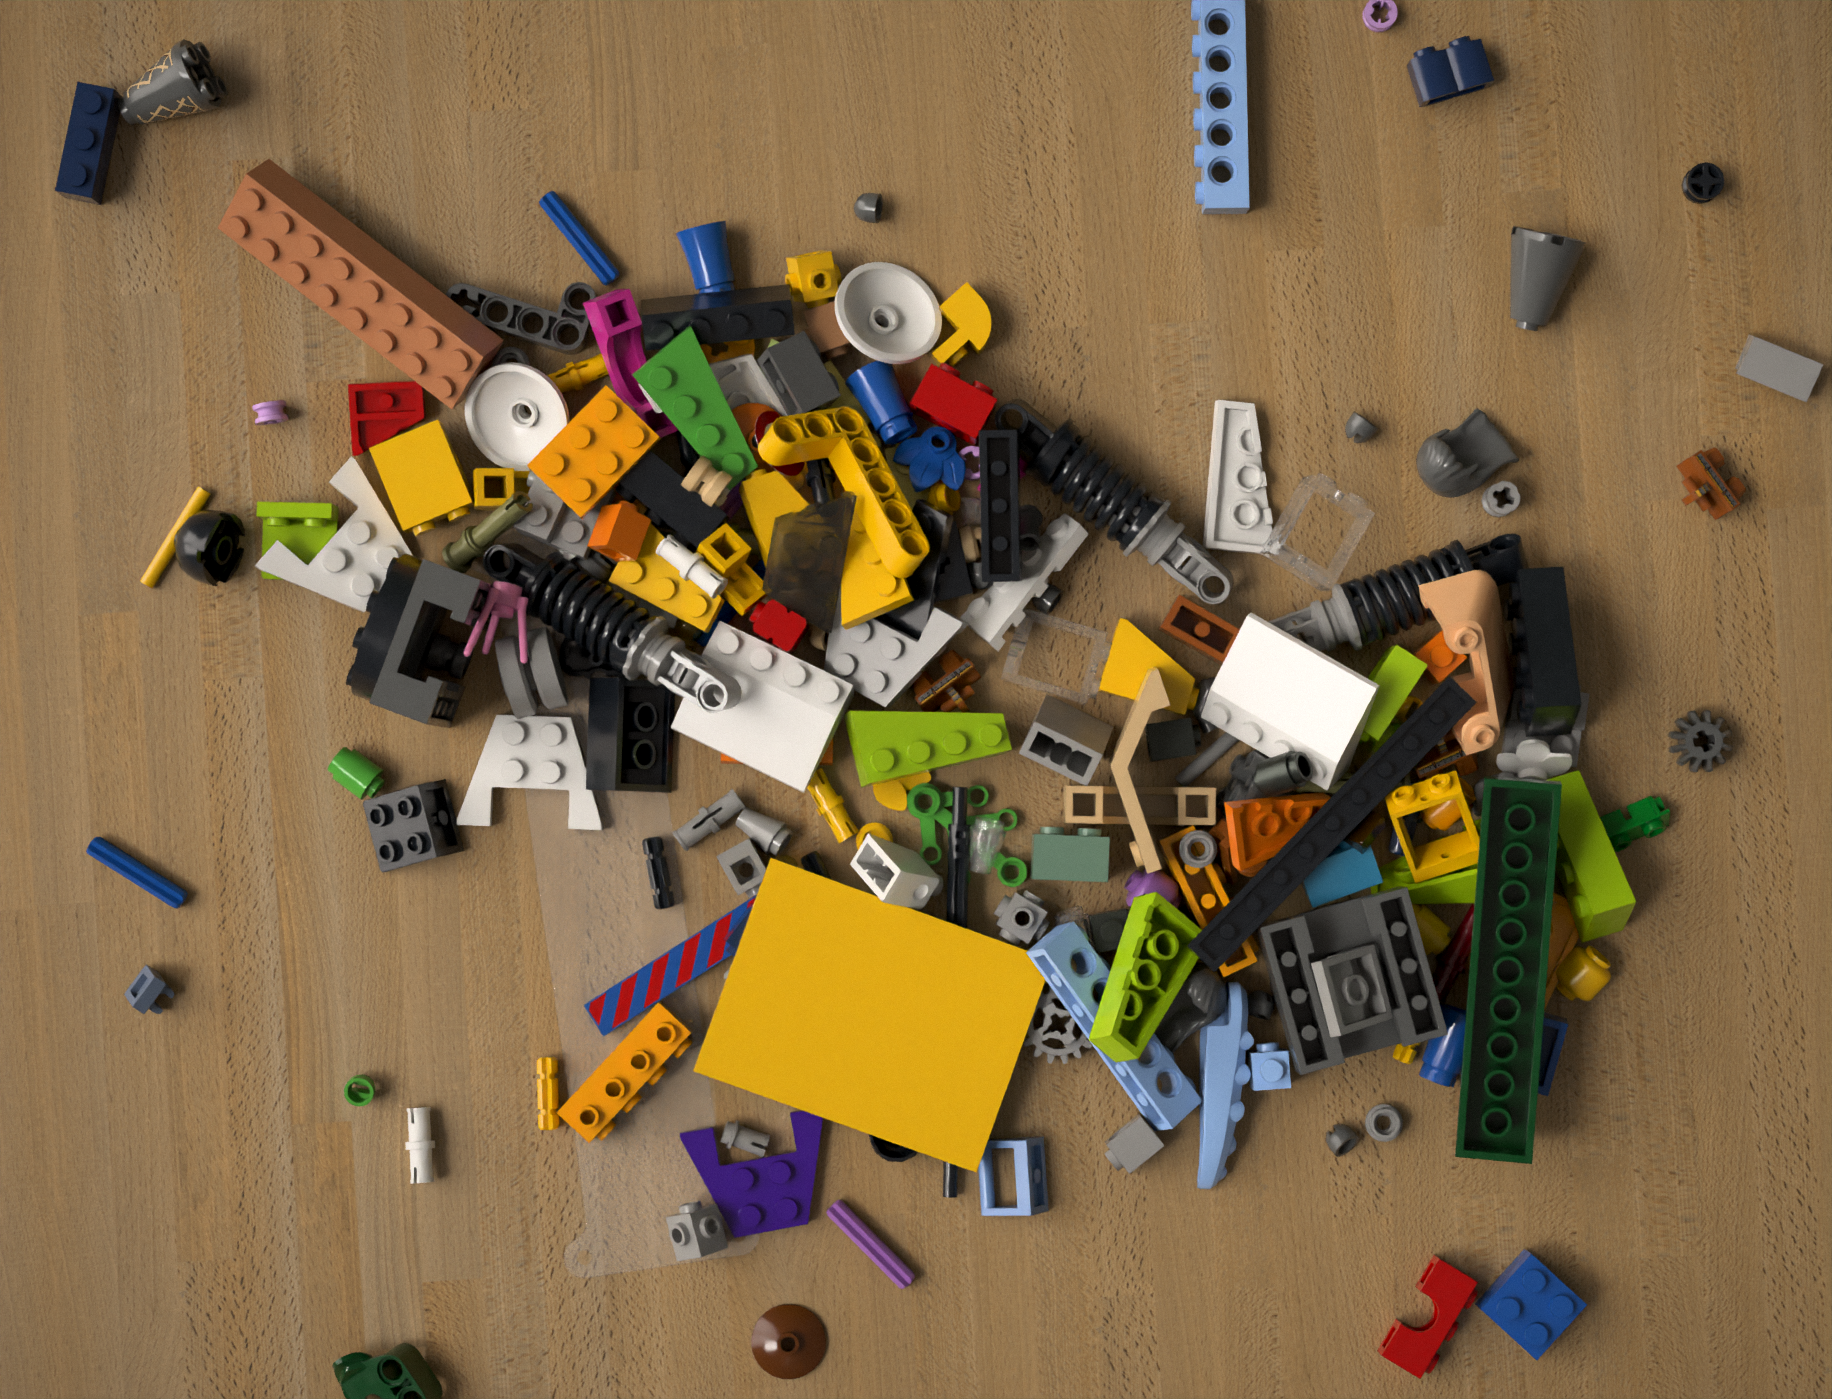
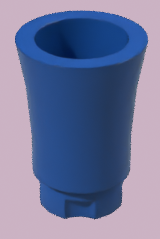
[676,221,735,294]
[845,361,917,445]
[1419,1002,1466,1087]

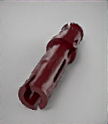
[1432,903,1474,1002]

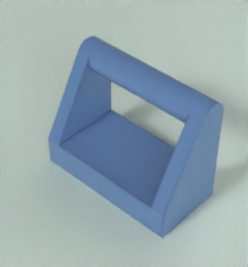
[978,1136,1049,1216]

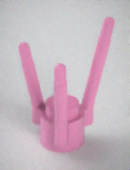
[463,581,528,664]

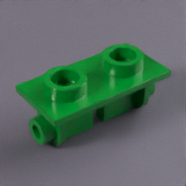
[1600,796,1670,852]

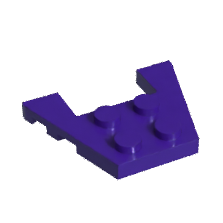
[680,1110,823,1238]

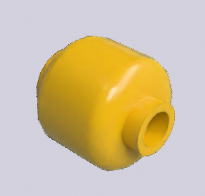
[1556,945,1611,1001]

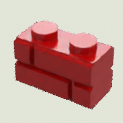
[749,599,809,654]

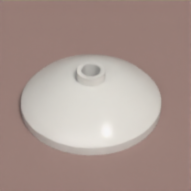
[835,262,942,364]
[465,362,570,471]

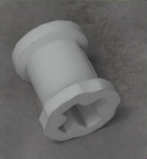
[1481,481,1521,517]

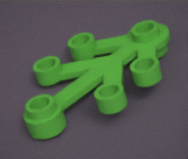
[907,783,1027,887]

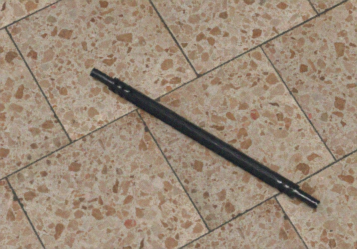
[943,787,971,1198]

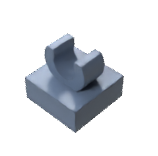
[124,965,175,1014]

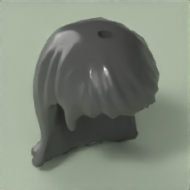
[1416,408,1519,498]
[1154,962,1228,1055]

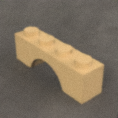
[1064,786,1216,825]

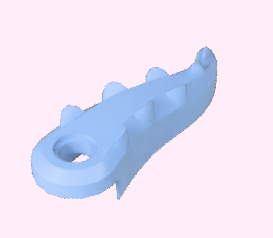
[1197,982,1254,1189]

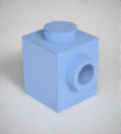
[1247,1042,1291,1091]

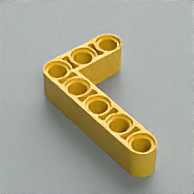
[758,406,930,578]

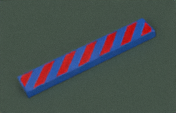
[584,895,757,1036]

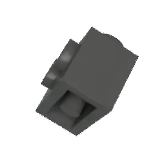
[757,331,841,416]

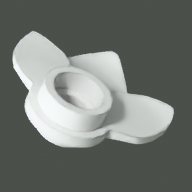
[1496,739,1572,780]

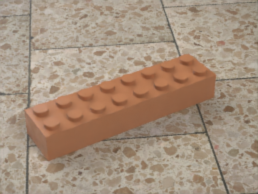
[218,159,504,409]

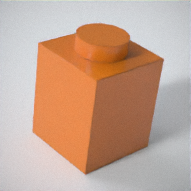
[587,501,651,562]
[1412,630,1467,684]

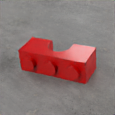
[1377,1255,1478,1379]

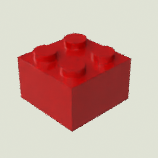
[910,363,997,446]

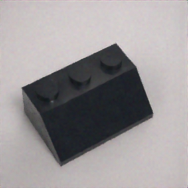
[586,678,675,793]

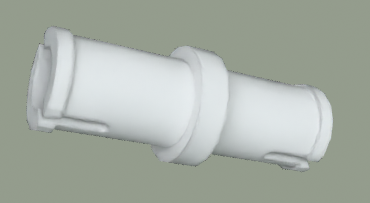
[656,534,728,599]
[405,1107,435,1184]

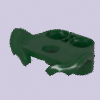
[332,1343,443,1399]

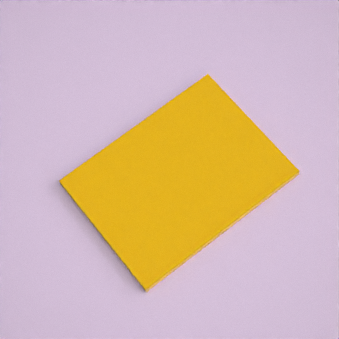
[693,858,1045,1172]

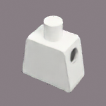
[850,833,943,909]

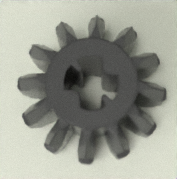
[1668,710,1733,773]

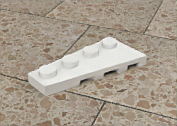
[1203,400,1278,556]

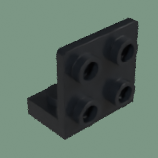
[363,779,464,872]

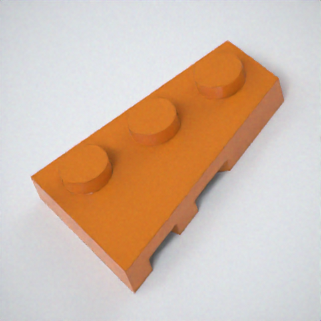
[1224,792,1330,871]

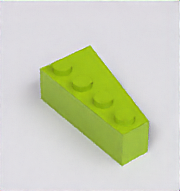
[844,711,1012,788]
[1547,770,1636,943]
[1088,892,1202,1062]

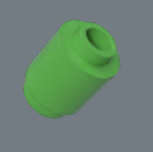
[327,747,385,800]

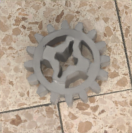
[1023,986,1092,1064]

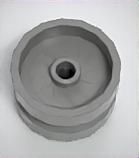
[495,626,569,719]

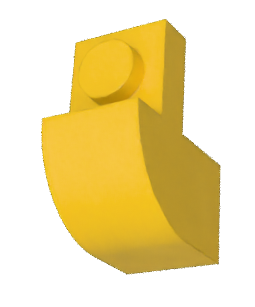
[932,282,991,367]
[473,468,531,511]
[696,523,771,616]

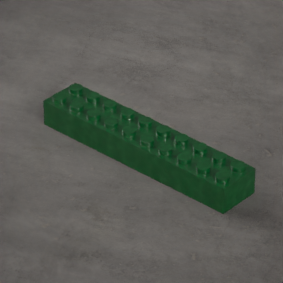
[1455,775,1562,1164]

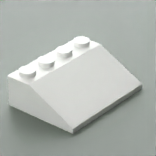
[1201,613,1380,791]
[671,621,854,793]

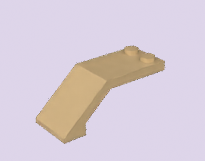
[1108,667,1170,874]

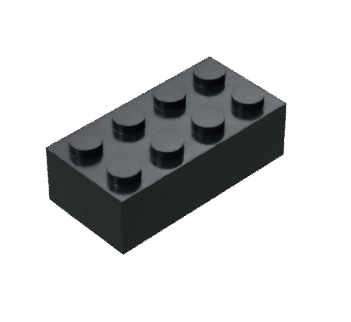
[1504,567,1582,737]

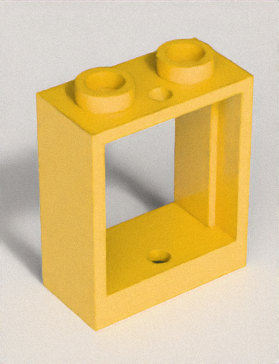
[1385,770,1480,884]

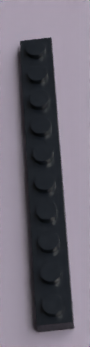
[1187,676,1477,972]

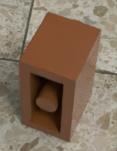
[1158,595,1240,666]

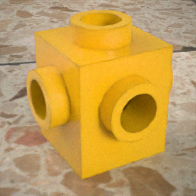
[785,250,842,308]

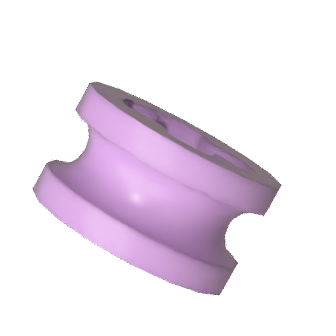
[1362,0,1397,32]
[252,400,289,425]
[959,446,980,481]

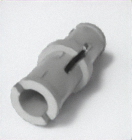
[672,789,746,851]

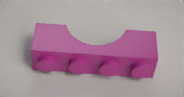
[583,289,679,438]

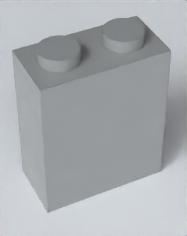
[1019,694,1113,786]

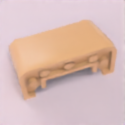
[1418,570,1514,755]

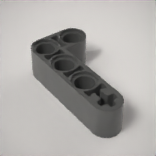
[445,282,597,355]

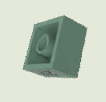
[1030,827,1110,882]

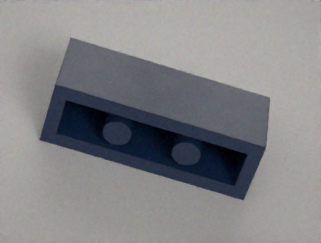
[55,82,122,205]

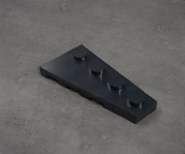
[876,499,953,640]

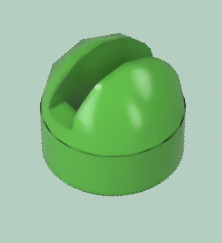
[344,1074,376,1107]

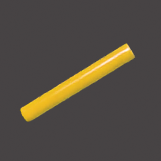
[140,486,211,589]

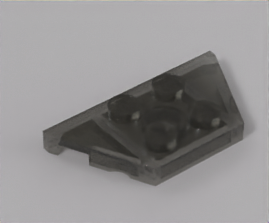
[762,491,857,633]

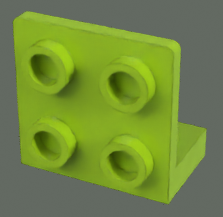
[256,502,339,580]

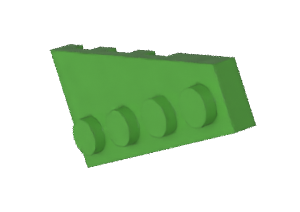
[632,326,758,490]

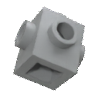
[994,890,1050,946]
[666,1200,728,1261]

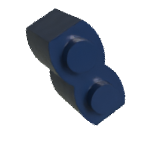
[1407,36,1494,107]

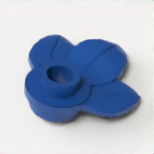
[893,426,966,492]

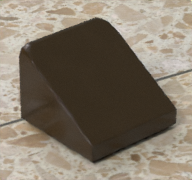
[1343,811,1386,854]

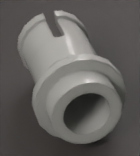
[720,1120,770,1157]

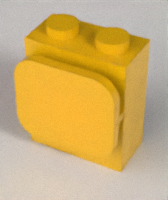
[369,420,474,536]

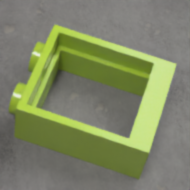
[1359,644,1428,744]

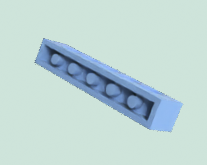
[1191,0,1250,214]
[1026,921,1202,1131]

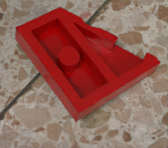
[348,381,426,456]

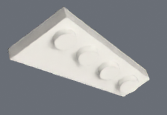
[960,513,1088,651]

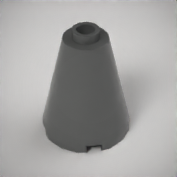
[1510,226,1586,331]

